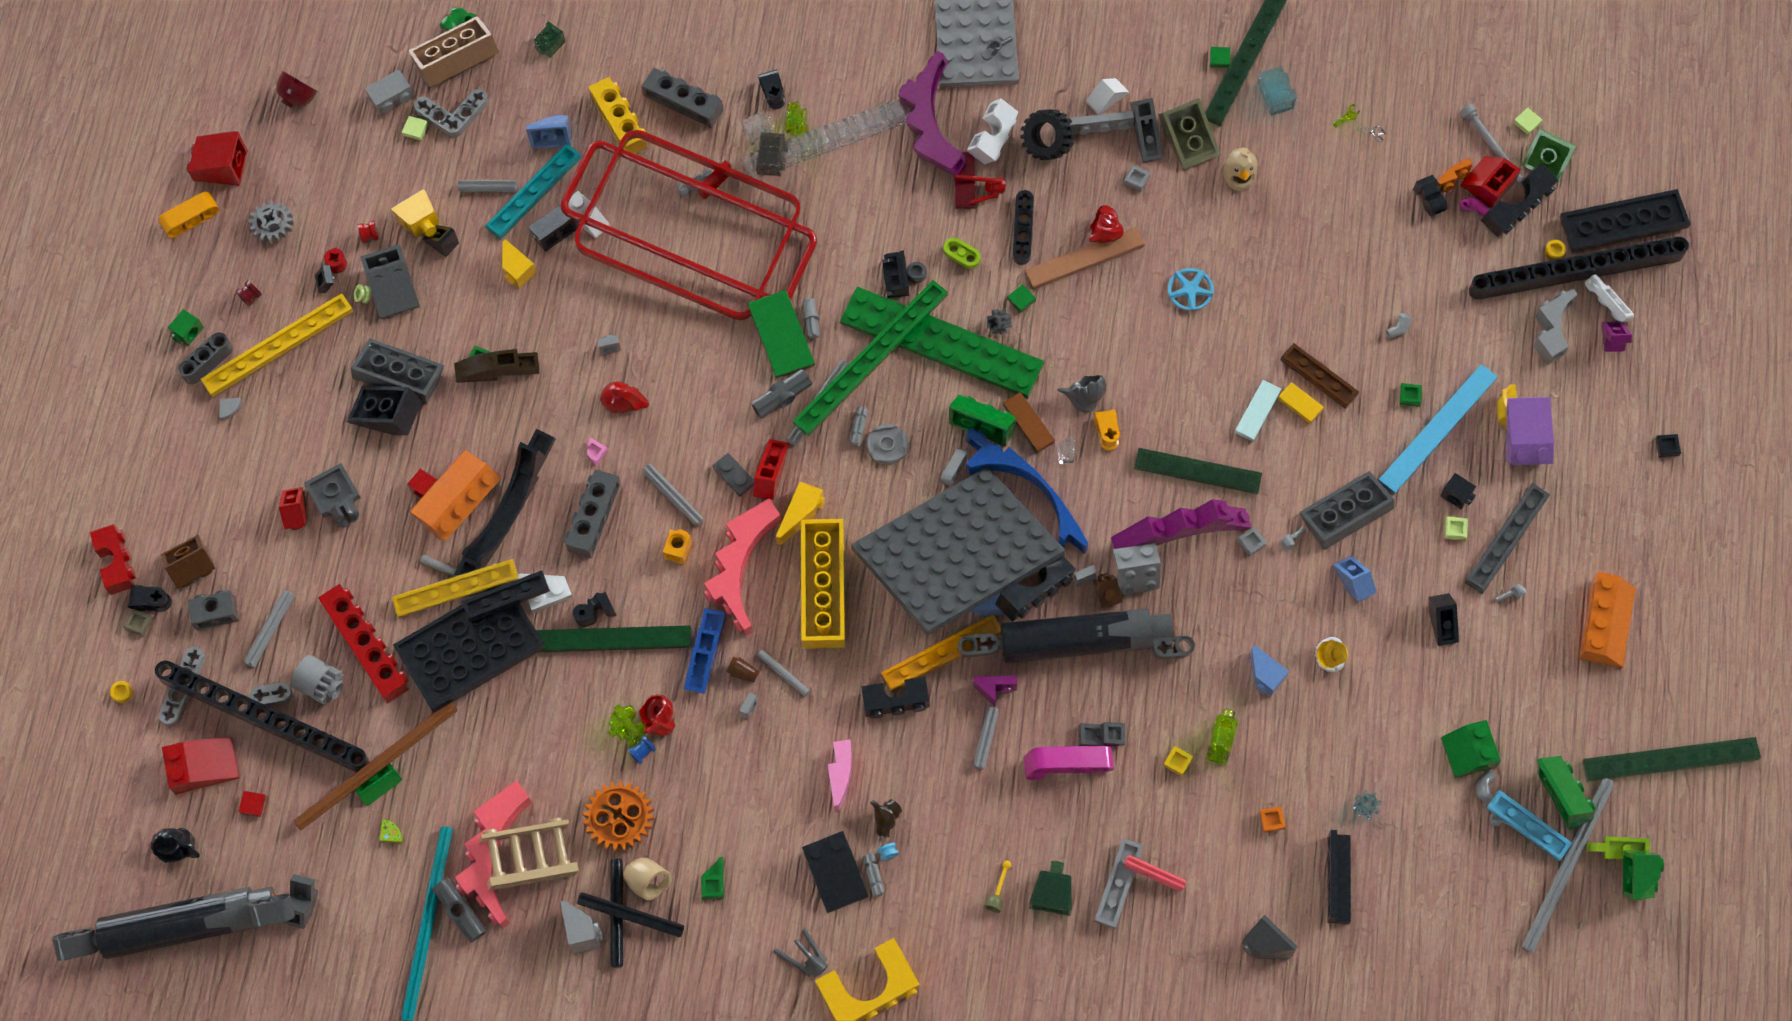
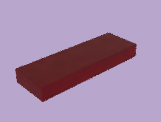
[955,152,976,209]

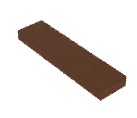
[1280,343,1359,409]

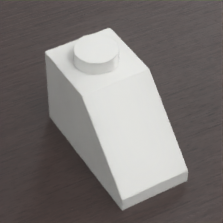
[568,191,610,238]

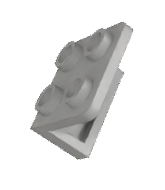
[1113,543,1161,595]

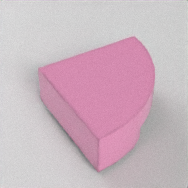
[587,438,608,467]

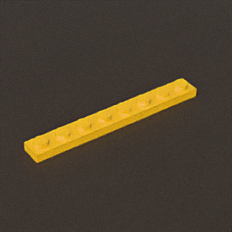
[201,293,354,398]

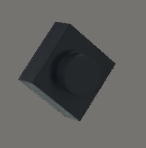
[315,265,334,293]

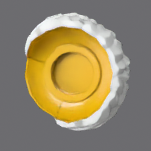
[1315,637,1348,672]

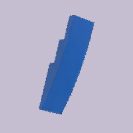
[684,608,726,694]

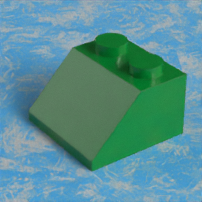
[1441,720,1501,778]

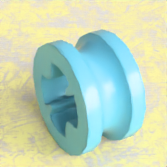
[877,843,899,861]

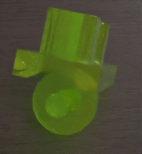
[785,101,808,137]
[608,704,645,747]

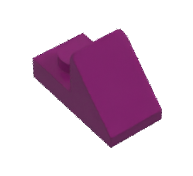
[1601,321,1632,352]
[973,676,1017,707]

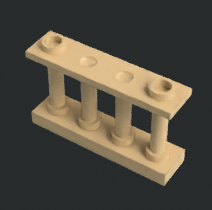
[479,818,579,891]

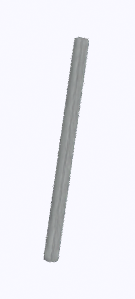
[1522,778,1614,953]

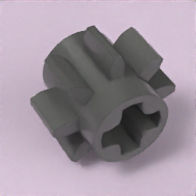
[987,309,1012,335]

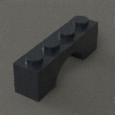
[1481,163,1558,237]
[995,556,1076,622]

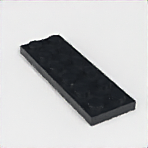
[1559,189,1690,252]

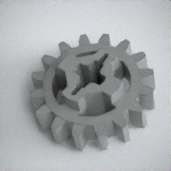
[249,201,294,244]

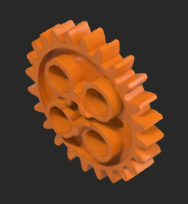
[583,781,655,852]

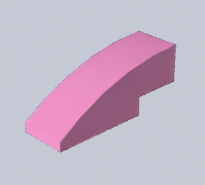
[828,739,852,812]

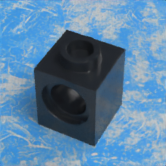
[1440,473,1476,510]

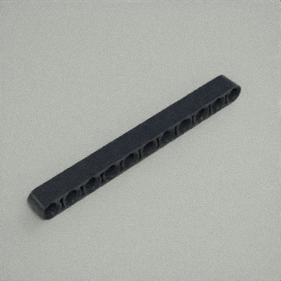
[1469,237,1689,300]
[155,660,369,772]

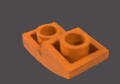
[1437,158,1473,192]

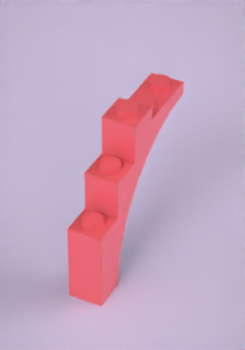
[704,498,781,636]
[455,780,532,928]

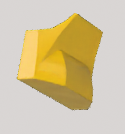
[1496,384,1517,429]

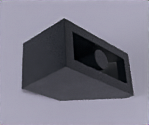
[1428,593,1459,646]

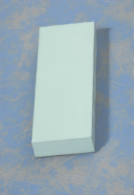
[1235,380,1281,442]

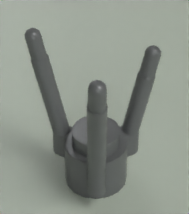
[774,929,828,978]

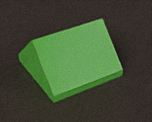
[1522,129,1577,182]

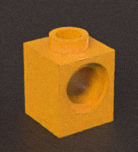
[662,529,692,565]

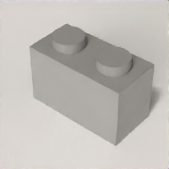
[365,69,414,115]

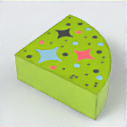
[380,819,403,843]

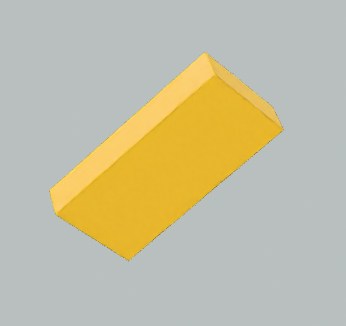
[1278,382,1324,424]

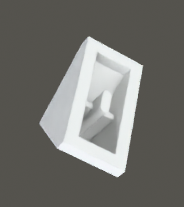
[1086,78,1129,115]

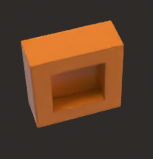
[1259,806,1286,833]

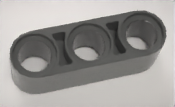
[178,332,233,385]

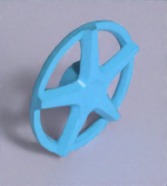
[1168,268,1214,310]

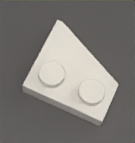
[518,574,573,613]

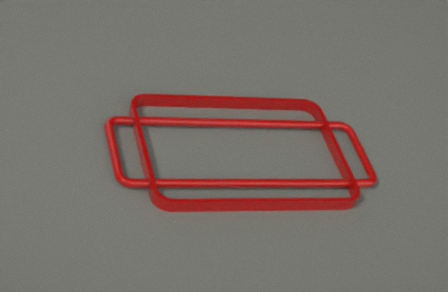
[560,130,817,320]

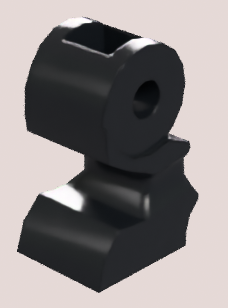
[1413,175,1448,216]
[573,592,617,627]

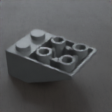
[361,244,420,319]

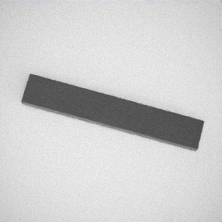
[1465,483,1550,594]

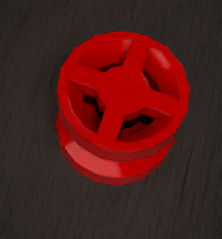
[358,220,379,244]
[324,248,347,273]

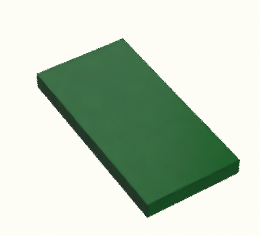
[747,290,815,378]

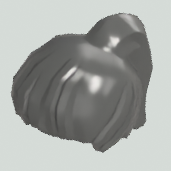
[1057,375,1107,413]

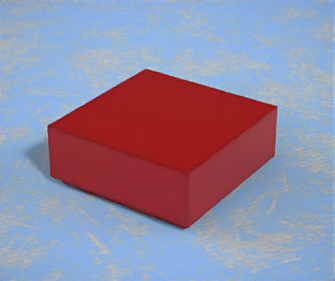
[238,791,266,817]

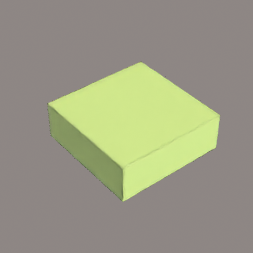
[1513,108,1543,135]
[402,116,428,141]
[1444,517,1468,541]

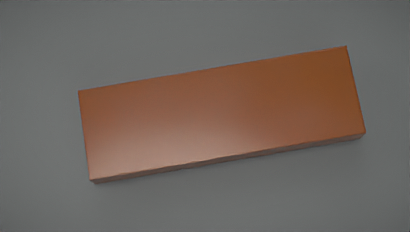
[1003,392,1055,453]

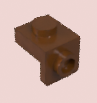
[1092,573,1123,608]

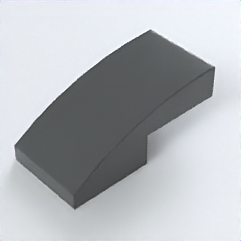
[1078,722,1125,747]

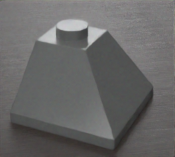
[1242,915,1298,959]

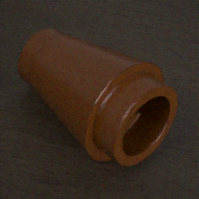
[726,656,760,683]

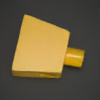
[391,189,440,237]

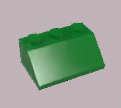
[949,395,1016,447]
[1537,756,1596,830]

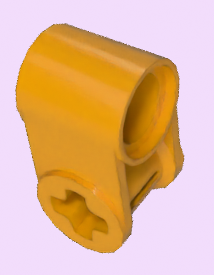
[1094,409,1120,451]

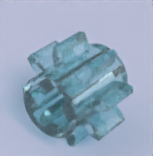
[1353,790,1382,819]

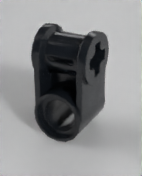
[758,69,785,109]
[127,585,172,612]

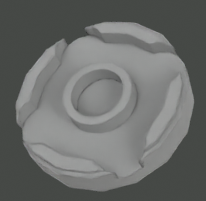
[867,424,908,465]

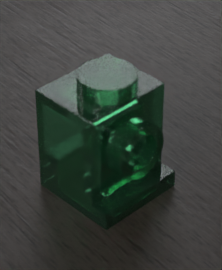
[533,21,566,58]

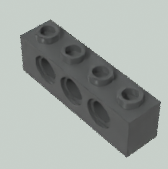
[642,68,723,129]
[564,469,621,558]

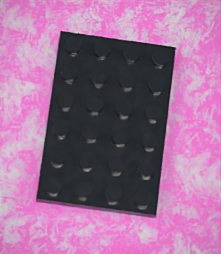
[393,583,546,713]

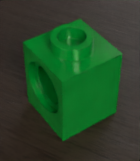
[168,309,204,346]

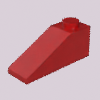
[753,439,789,500]

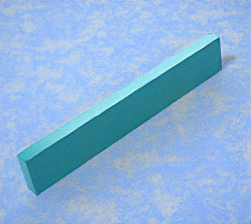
[485,143,582,240]

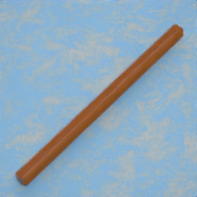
[294,703,458,830]

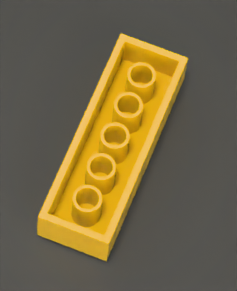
[801,519,845,649]

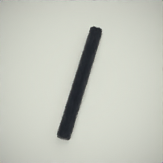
[610,858,623,968]
[577,892,684,937]

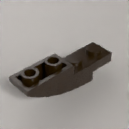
[454,349,540,383]

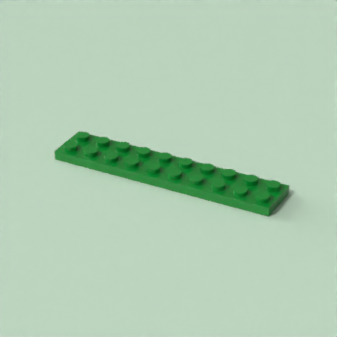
[840,286,1044,399]

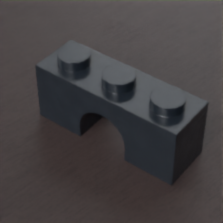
[861,676,930,719]

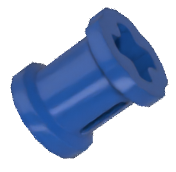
[627,736,656,764]

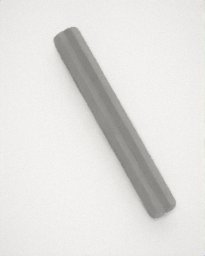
[643,464,704,527]
[244,590,294,668]

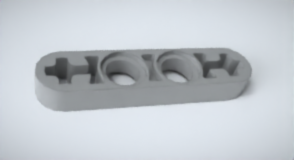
[159,647,206,727]

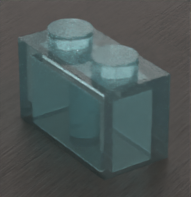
[1257,66,1297,116]

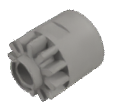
[291,655,344,705]

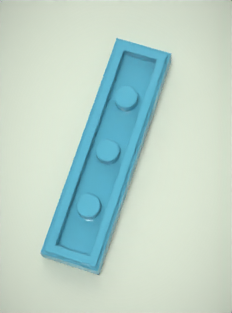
[1486,790,1572,861]

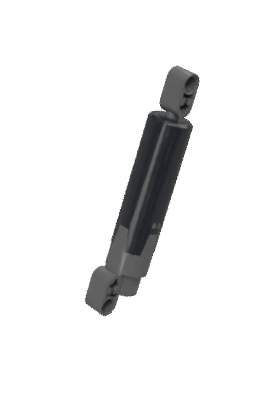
[958,608,1195,663]
[52,886,295,961]

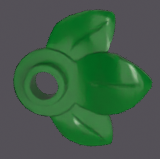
[440,7,477,30]

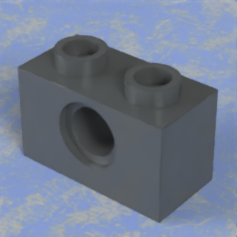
[188,590,239,630]

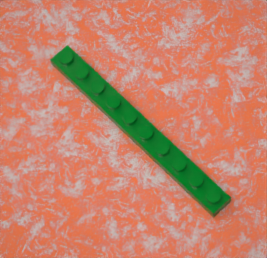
[793,280,948,437]

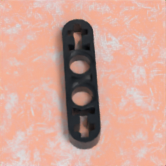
[1013,190,1034,265]

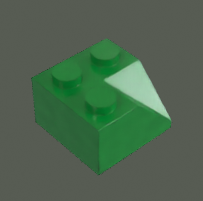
[1622,850,1664,900]

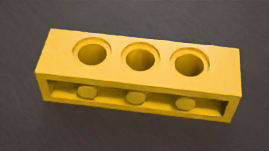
[588,77,647,154]

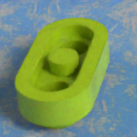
[943,238,981,269]

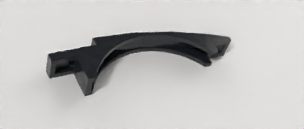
[454,429,556,576]

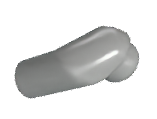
[1386,313,1411,339]
[1475,770,1496,803]

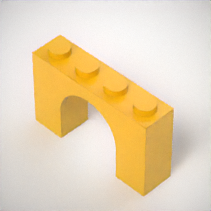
[815,938,920,1021]

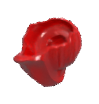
[1089,205,1124,243]
[600,381,649,413]
[639,694,675,736]

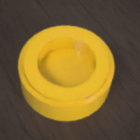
[1544,240,1566,260]
[110,681,133,703]

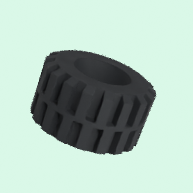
[1020,109,1076,160]

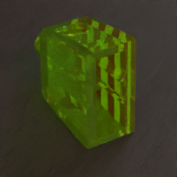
[1205,709,1238,765]

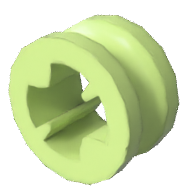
[354,284,371,304]

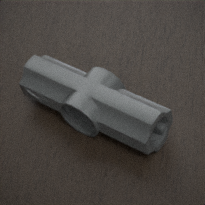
[751,369,812,418]
[432,877,487,943]

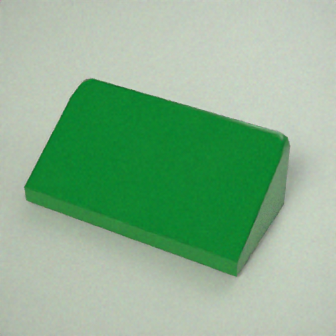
[355,763,402,806]

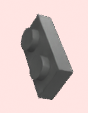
[712,453,754,497]

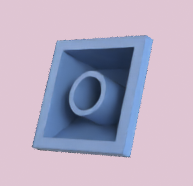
[526,114,571,149]

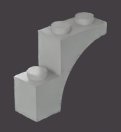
[1534,289,1578,365]

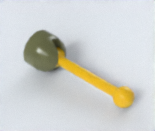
[984,860,1011,913]

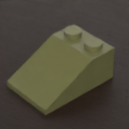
[1158,98,1221,169]

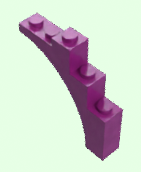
[898,51,967,176]
[1111,499,1251,549]

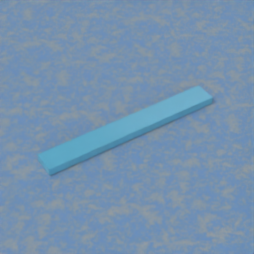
[1378,364,1498,495]

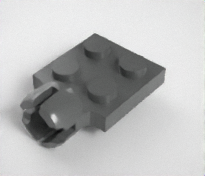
[304,463,361,527]

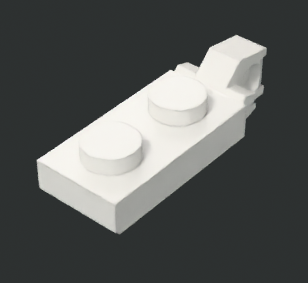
[1585,274,1634,323]

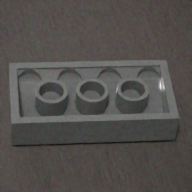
[351,339,444,405]
[1300,471,1394,550]

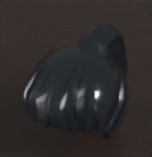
[151,828,200,863]

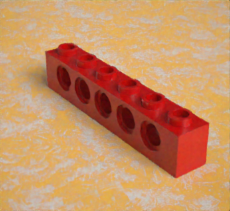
[318,584,409,704]

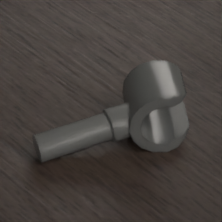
[986,36,1013,56]

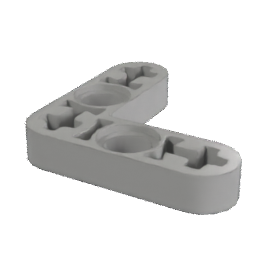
[414,89,489,137]

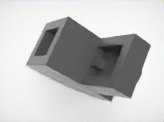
[283,874,318,929]

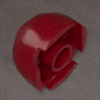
[276,71,317,108]

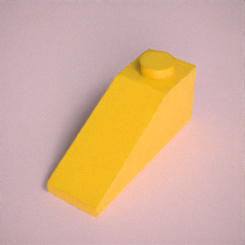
[776,481,826,545]

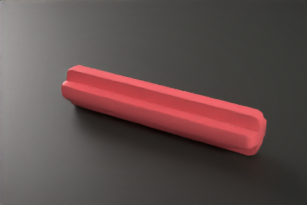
[1123,855,1186,891]

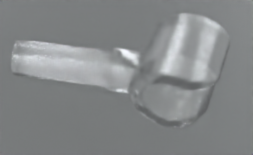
[1357,126,1386,142]

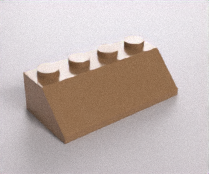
[408,16,499,88]

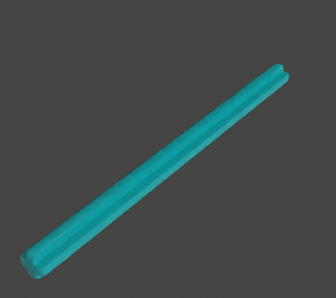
[401,826,453,1021]

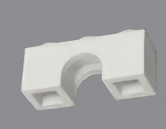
[967,98,1018,164]

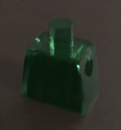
[1029,861,1072,916]

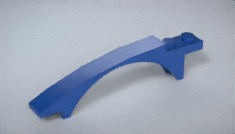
[966,428,1088,554]

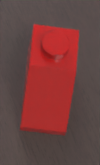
[279,487,307,530]

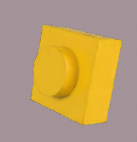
[1163,746,1193,776]

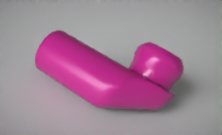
[1460,197,1490,217]

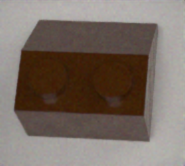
[160,535,215,589]

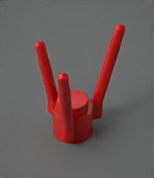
[954,174,1006,204]

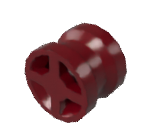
[236,280,262,306]

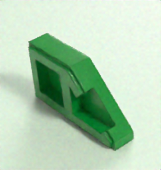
[701,857,724,899]

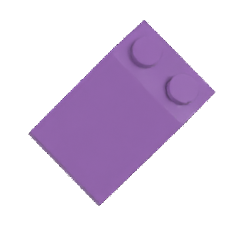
[1506,397,1554,465]

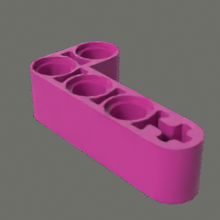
[1023,746,1114,780]

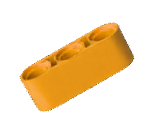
[158,192,219,238]

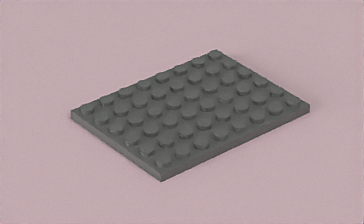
[851,467,1065,636]

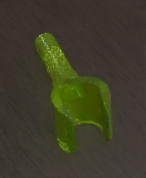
[1333,104,1360,127]

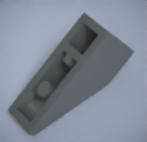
[1129,98,1163,161]

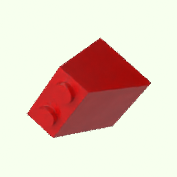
[187,131,248,186]

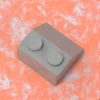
[560,901,603,954]

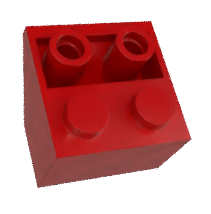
[1460,156,1521,208]

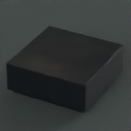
[1655,434,1681,457]

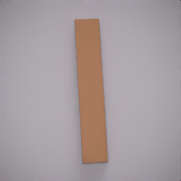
[1025,227,1145,289]

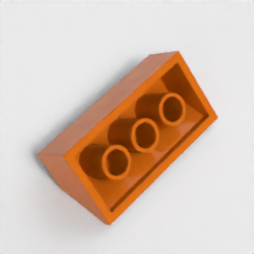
[409,450,501,540]
[1579,571,1636,668]

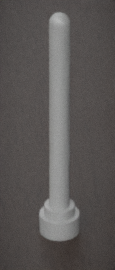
[1459,103,1524,184]

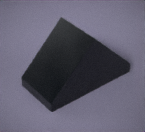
[423,225,459,257]

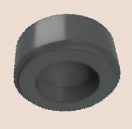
[907,262,927,283]

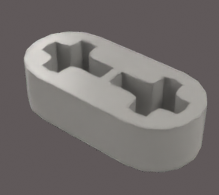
[940,448,968,487]
[250,683,293,707]

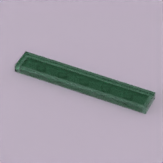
[1134,448,1262,494]

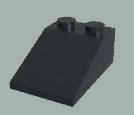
[347,386,423,436]
[802,831,868,914]

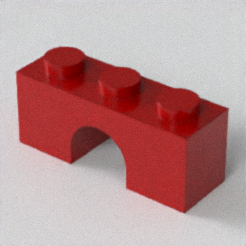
[90,524,136,595]

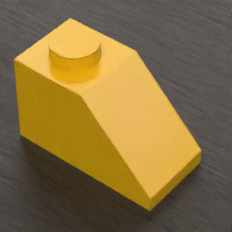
[502,239,537,289]

